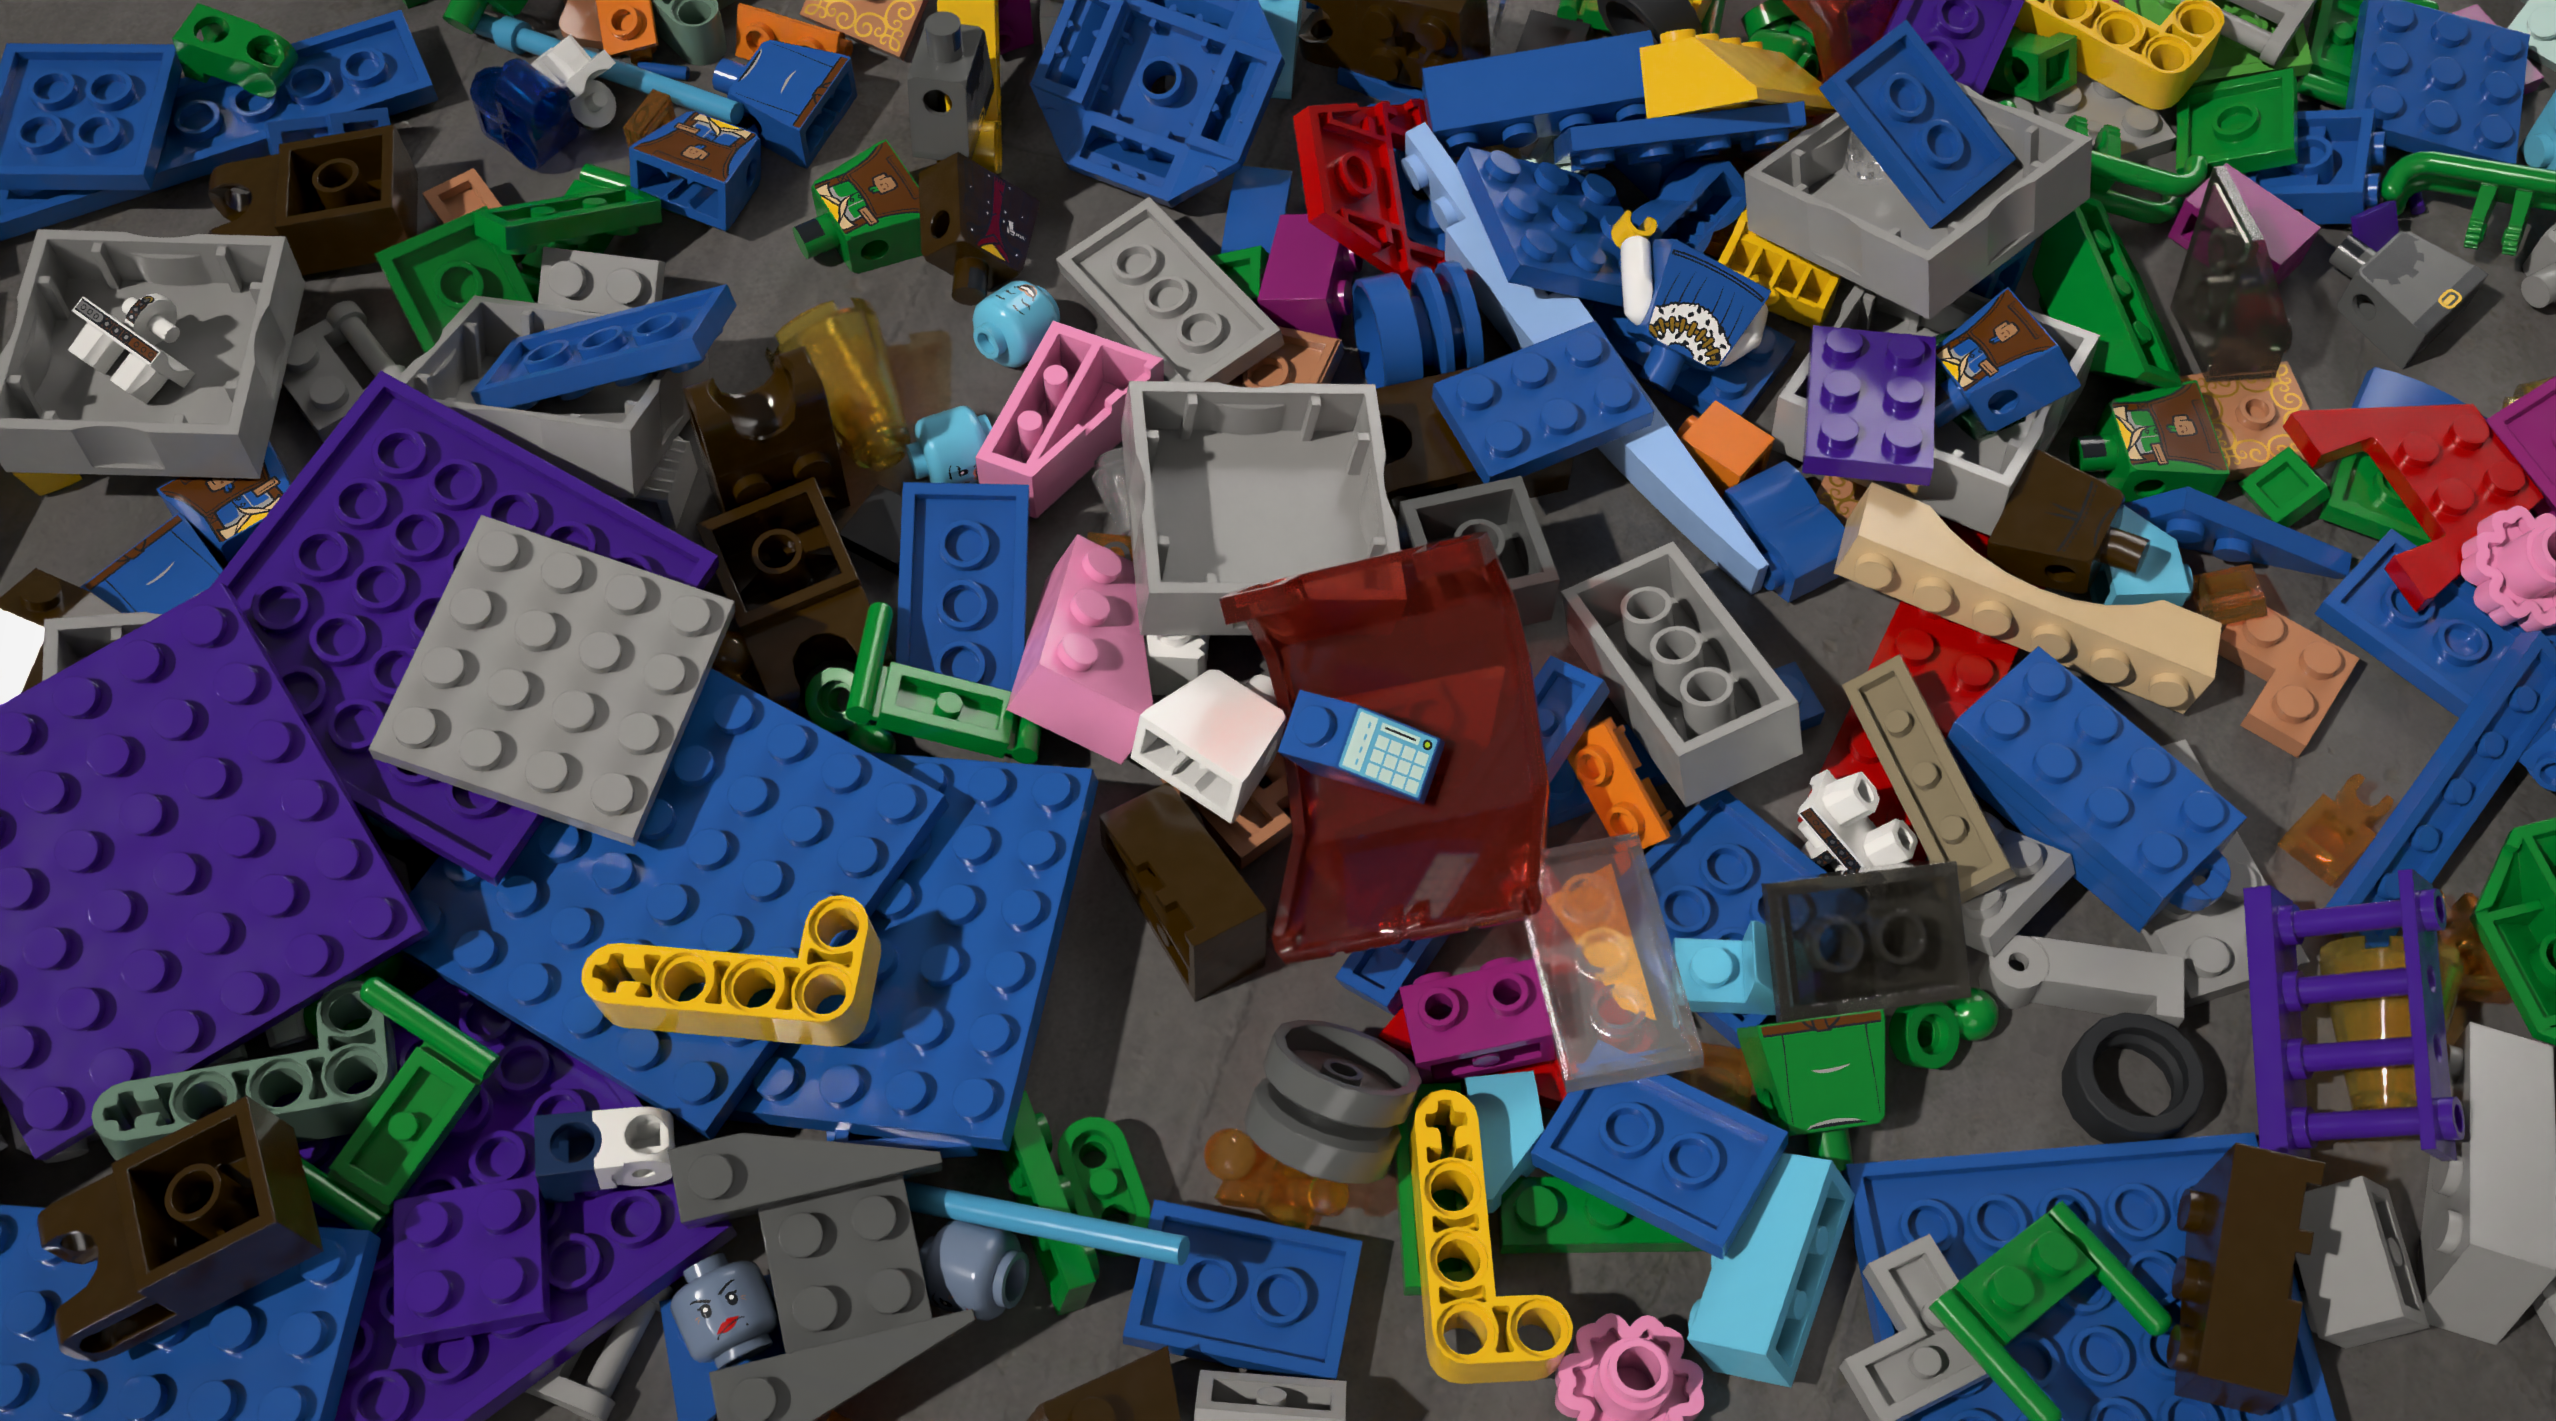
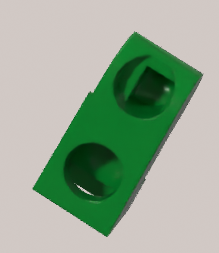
[172,3,298,98]
[1986,26,2077,102]

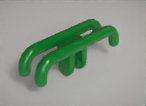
[1999,100,2208,224]
[2380,151,2556,256]

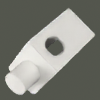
[1131,669,1287,824]

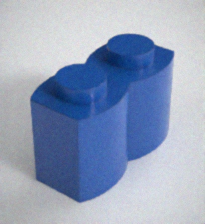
[1631,160,1746,254]
[1722,461,1845,603]

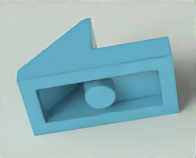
[1671,921,1811,1017]

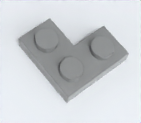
[1839,1234,1990,1421]

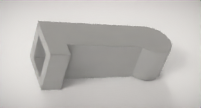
[1978,935,2184,1029]

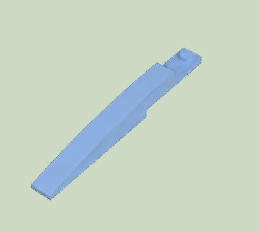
[1401,122,1769,595]

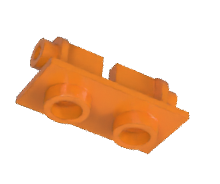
[596,0,658,65]
[735,3,853,60]
[1567,716,1673,858]

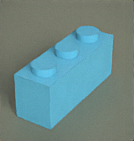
[1687,1153,1855,1388]

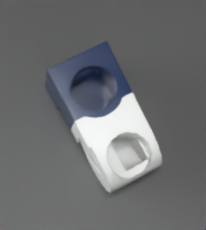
[534,1107,675,1204]

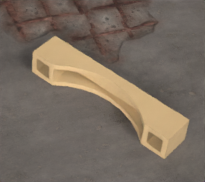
[1834,482,2222,714]

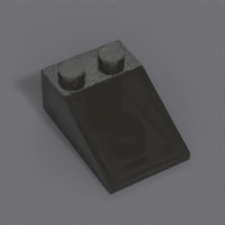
[2170,166,2292,382]
[1761,861,1972,1022]

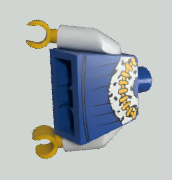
[1611,210,1779,392]

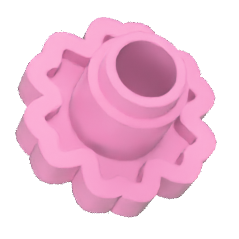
[2460,506,2556,632]
[1555,1313,1704,1421]

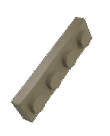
[1842,654,2017,907]

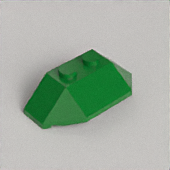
[2032,197,2182,389]
[2469,817,2556,1046]

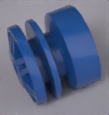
[1351,260,1484,388]

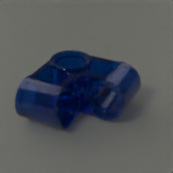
[470,58,579,171]

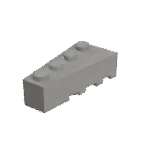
[2415,1022,2556,1345]

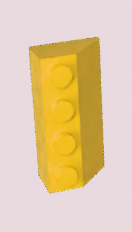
[1639,29,1837,119]

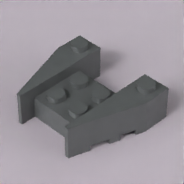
[668,1133,975,1421]

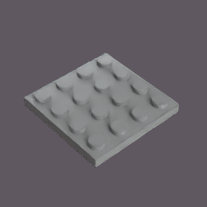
[369,515,735,847]

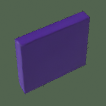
[2351,200,2399,252]

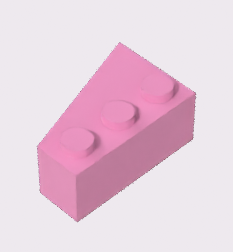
[975,321,1164,519]
[1006,534,1153,765]

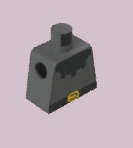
[907,11,994,161]
[2329,231,2489,369]

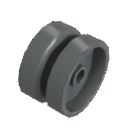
[1244,1020,1422,1184]

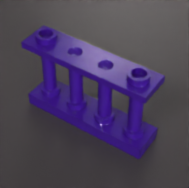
[2243,869,2465,1161]

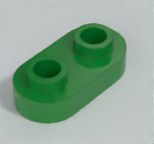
[1057,1117,1151,1257]

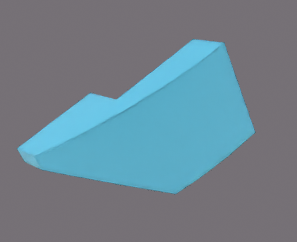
[1465,1071,1544,1213]

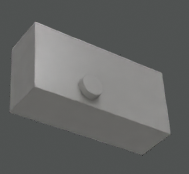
[1561,541,1803,807]

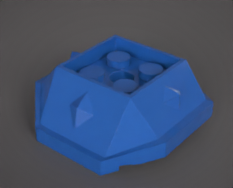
[1030,0,1285,208]

